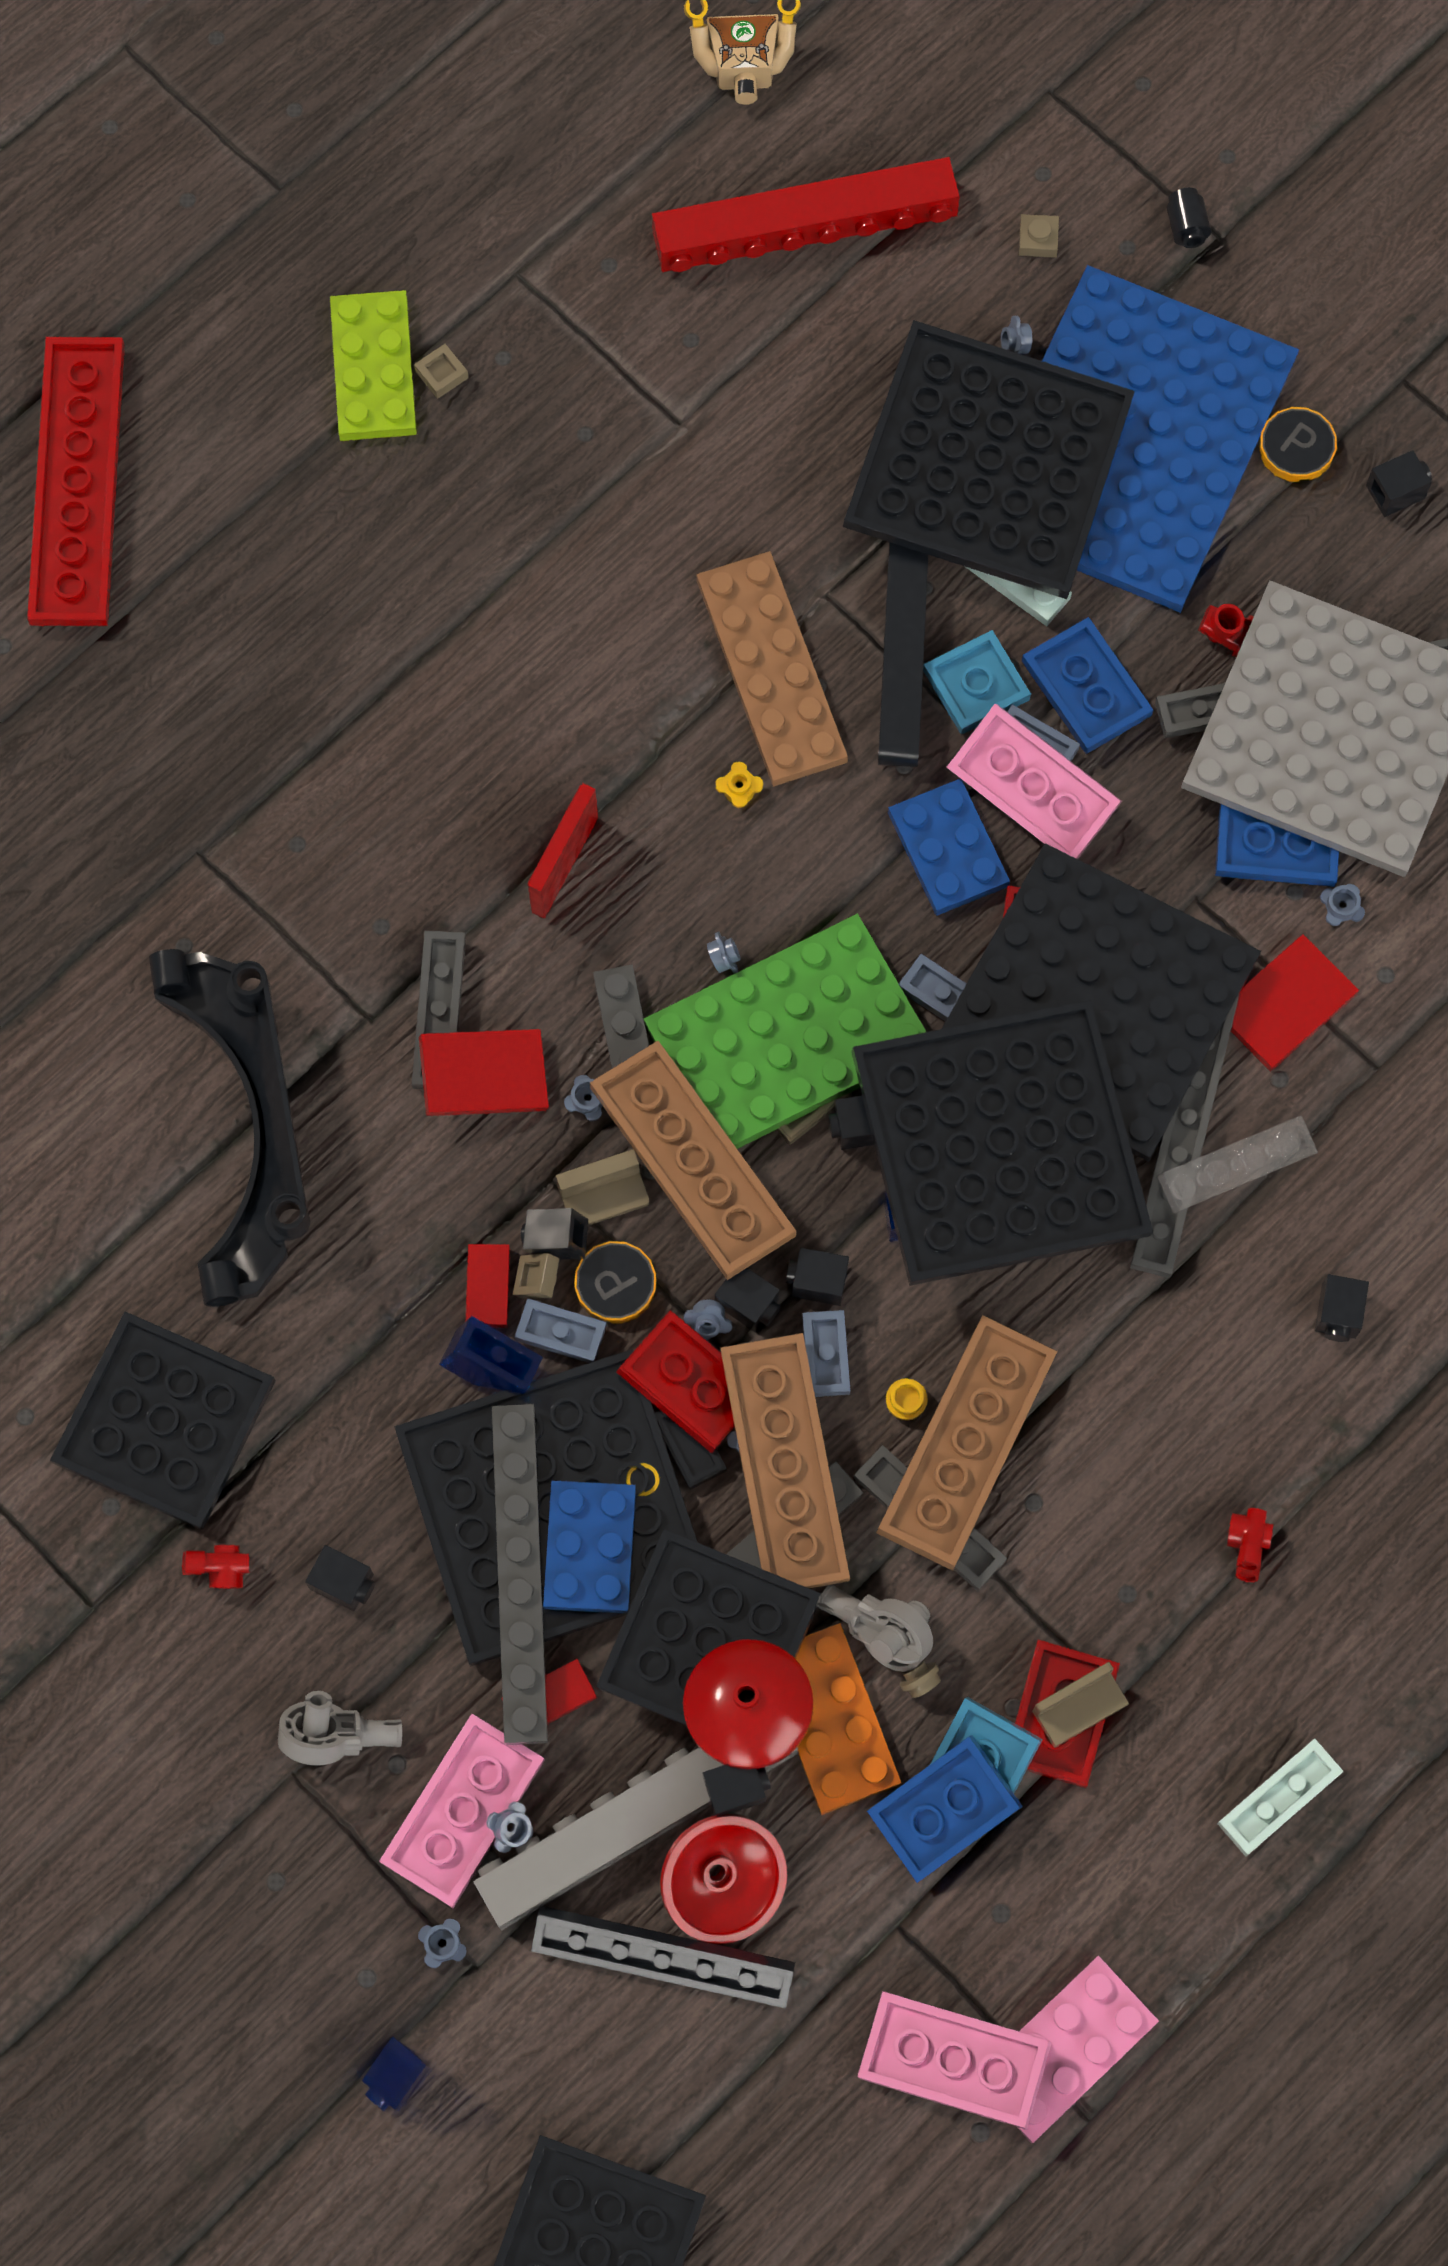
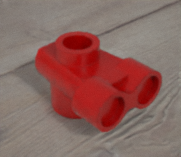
[1198,604,1254,658]
[1227,1508,1274,1582]
[182,1545,249,1589]

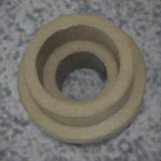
[899,1660,941,1698]

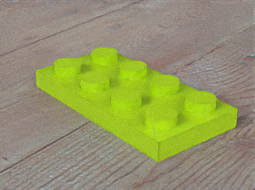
[330,290,417,441]

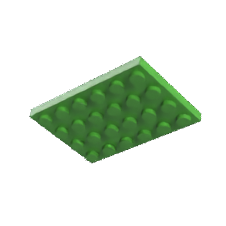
[644,913,926,1149]

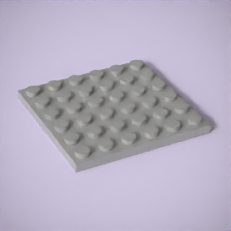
[1181,580,1448,877]

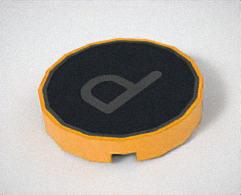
[1259,407,1337,482]
[574,1241,656,1324]

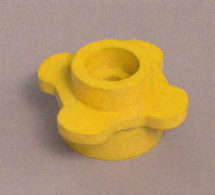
[716,762,763,808]

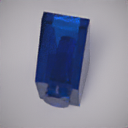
[439,1316,543,1394]
[362,2037,433,2111]

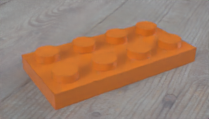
[796,1623,902,1815]

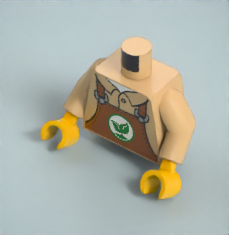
[684,0,801,105]

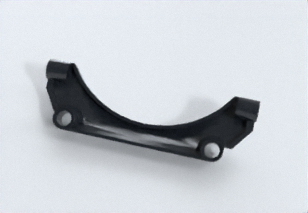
[149,949,310,1307]

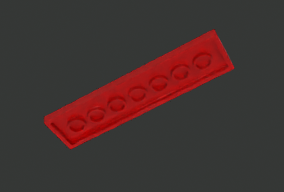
[27,337,125,626]

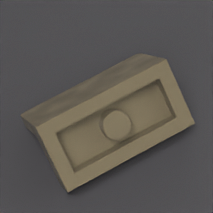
[556,1149,649,1226]
[1032,1662,1129,1748]

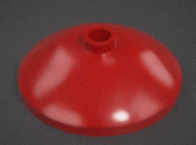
[683,1639,814,1769]
[660,1814,787,1944]

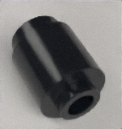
[1166,187,1211,248]

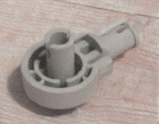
[818,1584,933,1672]
[278,1691,402,1765]

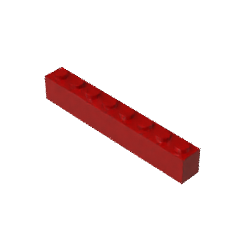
[652,157,960,272]

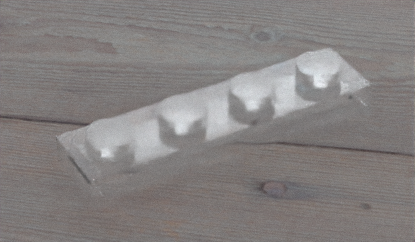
[1157,1115,1318,1213]

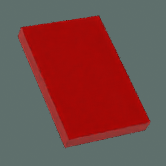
[527,783,598,919]
[1231,934,1359,1072]
[419,1029,549,1116]
[616,1310,735,1453]
[1015,1640,1120,1788]

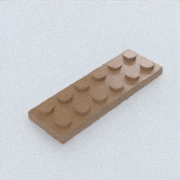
[696,551,848,787]
[590,1041,796,1280]
[876,1315,1057,1571]
[721,1333,850,1589]

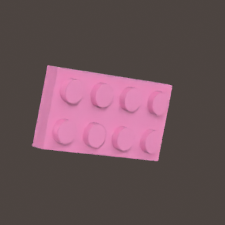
[947,704,1122,859]
[379,1714,545,1908]
[1017,1955,1159,2143]
[857,1991,1051,2130]

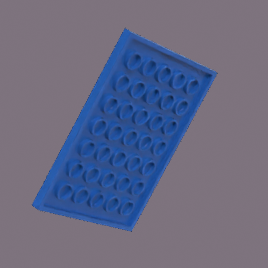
[1042,265,1299,613]

